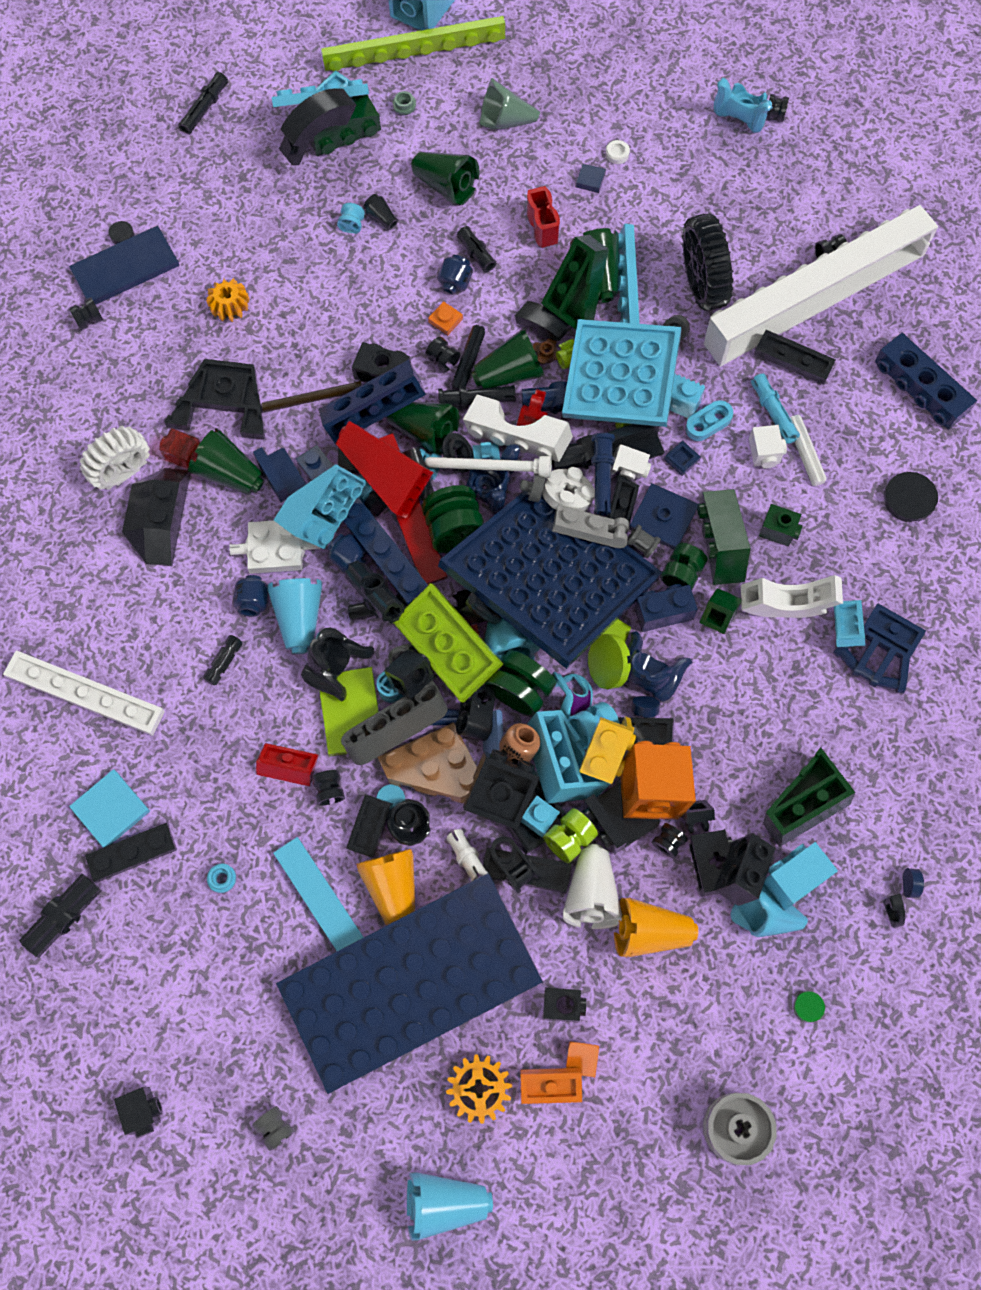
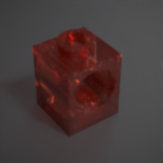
[159,428,201,469]

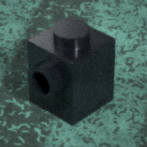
[114,1087,163,1139]

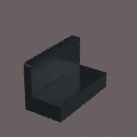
[607,424,664,459]

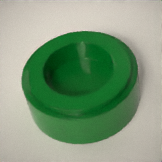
[793,991,825,1023]

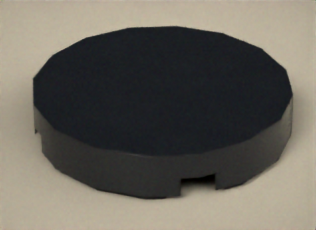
[884,472,938,522]

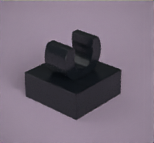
[681,800,715,834]

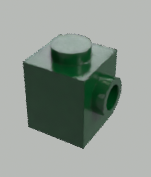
[759,504,803,547]
[699,588,742,634]

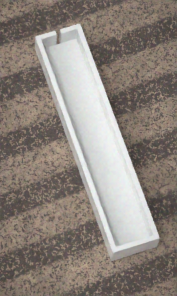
[704,205,938,367]

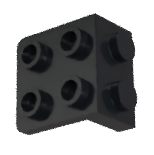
[582,782,660,855]

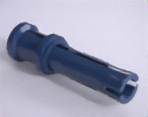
[591,433,615,516]

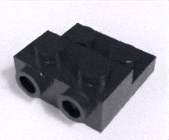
[463,749,540,830]

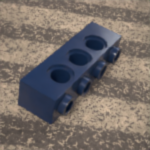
[875,332,978,430]
[318,360,426,444]

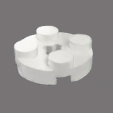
[542,467,595,512]

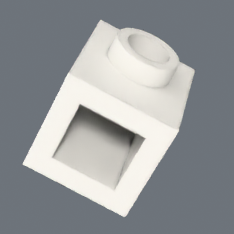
[749,425,787,468]

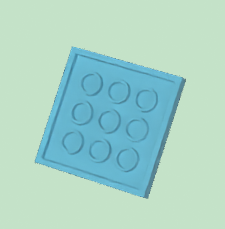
[562,319,681,427]

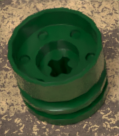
[421,485,484,554]

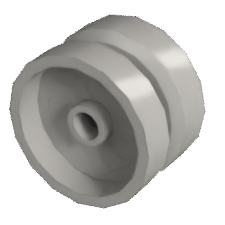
[703,1093,777,1165]

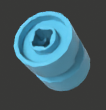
[568,702,620,750]

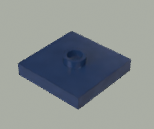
[629,483,698,549]

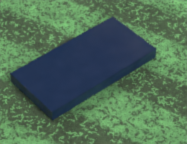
[69,225,180,305]

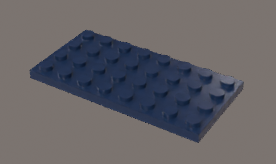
[276,873,543,1094]

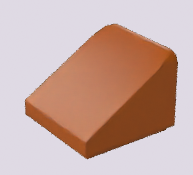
[566,1042,599,1077]

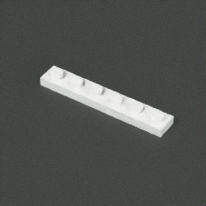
[3,650,165,736]

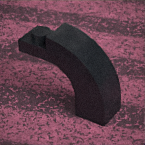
[279,88,356,166]

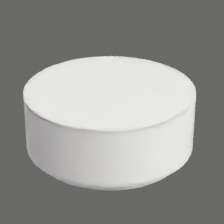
[606,140,630,164]

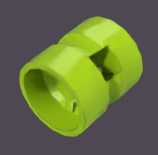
[543,808,598,863]

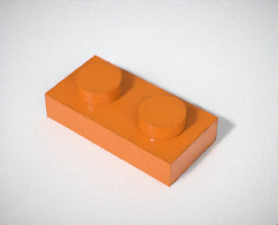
[520,1068,582,1104]

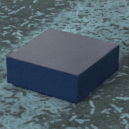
[576,163,606,193]
[664,440,701,476]

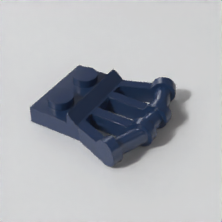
[833,603,926,694]

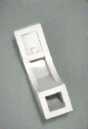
[741,575,843,618]

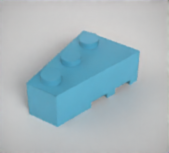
[527,710,610,804]

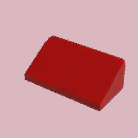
[256,743,319,787]

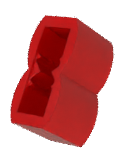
[527,186,560,248]

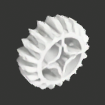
[79,426,150,490]

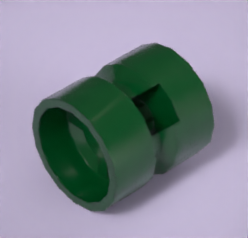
[660,543,708,590]

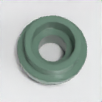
[393,91,416,115]

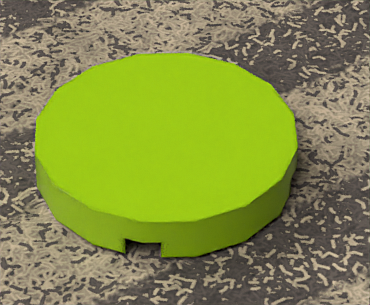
[588,634,631,690]

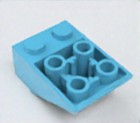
[274,464,367,549]

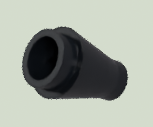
[363,194,398,231]

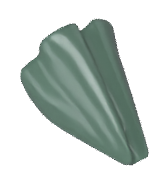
[479,78,540,129]

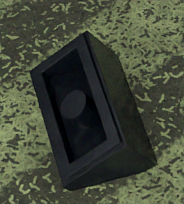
[599,475,640,524]

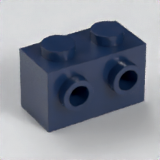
[634,584,698,632]

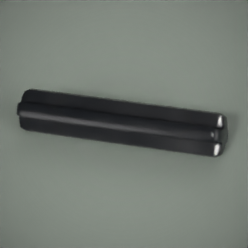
[451,325,485,390]

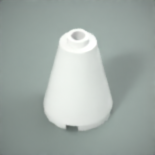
[563,844,622,929]

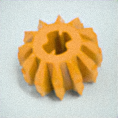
[206,278,250,322]

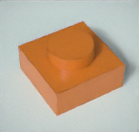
[428,301,463,336]

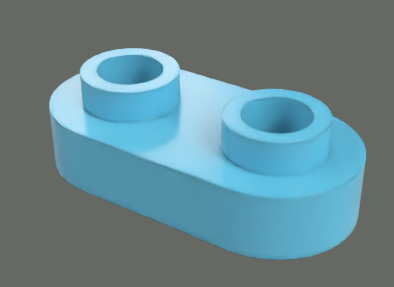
[685,400,733,441]

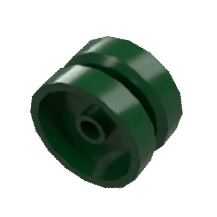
[485,650,557,718]

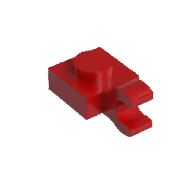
[517,389,548,426]

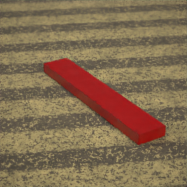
[379,433,448,585]

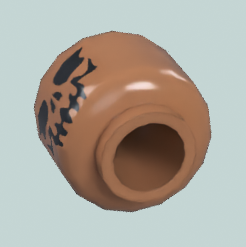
[499,723,540,763]

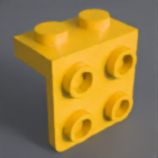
[579,716,636,784]

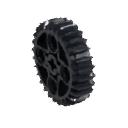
[681,213,734,311]

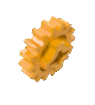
[446,1054,512,1124]

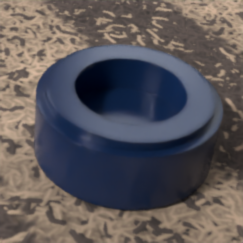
[631,696,660,718]
[902,868,924,898]

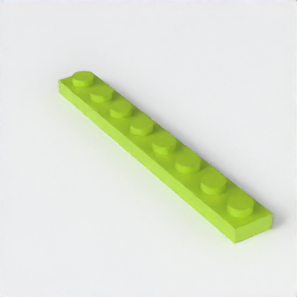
[321,16,505,71]

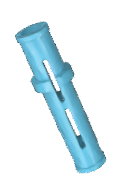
[750,374,800,444]

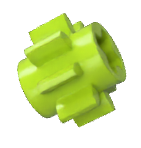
[556,339,574,369]

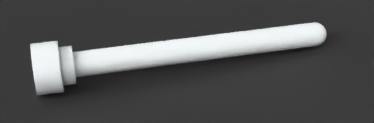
[424,456,552,478]

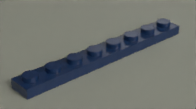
[295,445,428,606]

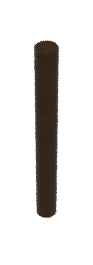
[261,381,362,413]

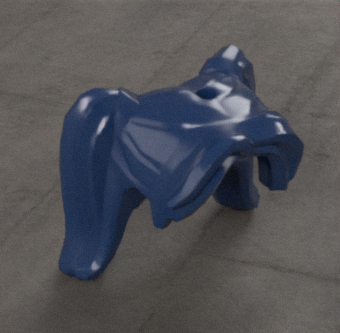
[466,444,520,515]
[626,631,693,702]

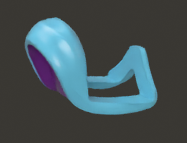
[552,671,593,719]

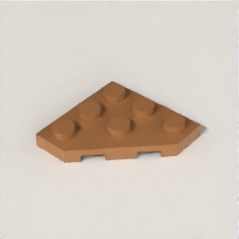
[378,723,477,803]

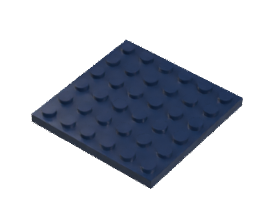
[438,491,662,669]

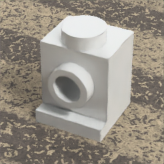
[611,444,651,480]

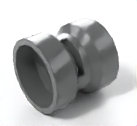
[252,1106,295,1151]

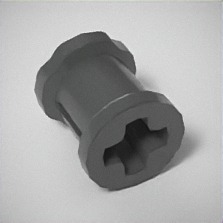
[627,524,661,558]

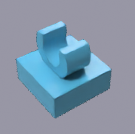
[472,442,500,460]

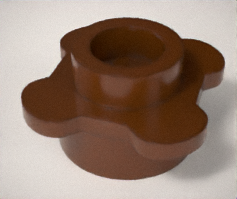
[533,338,559,364]

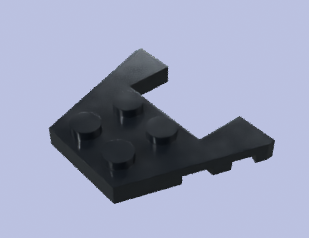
[165,359,265,439]

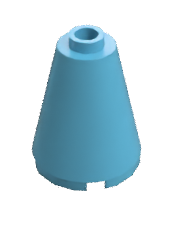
[267,578,322,654]
[407,1172,493,1241]

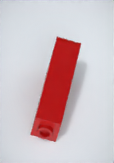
[336,421,434,518]

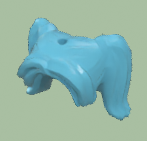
[714,78,772,133]

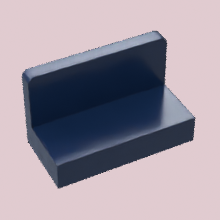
[253,447,306,503]

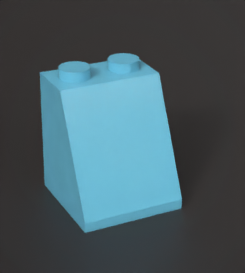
[388,0,455,31]

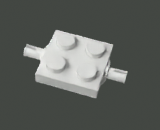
[229,521,321,574]

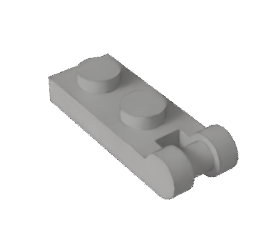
[553,505,629,548]

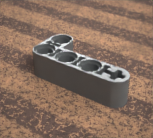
[341,680,448,765]

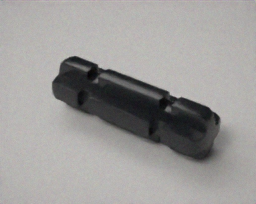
[203,635,242,685]

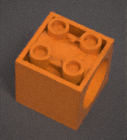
[620,741,696,820]

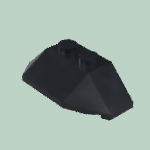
[122,468,191,566]

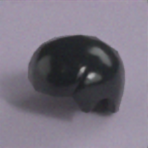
[387,799,430,846]

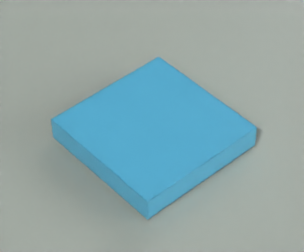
[69,769,150,848]

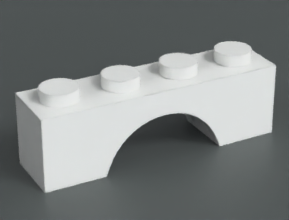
[463,395,573,462]

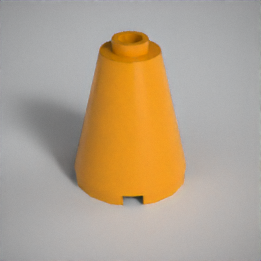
[356,849,415,926]
[614,897,698,958]

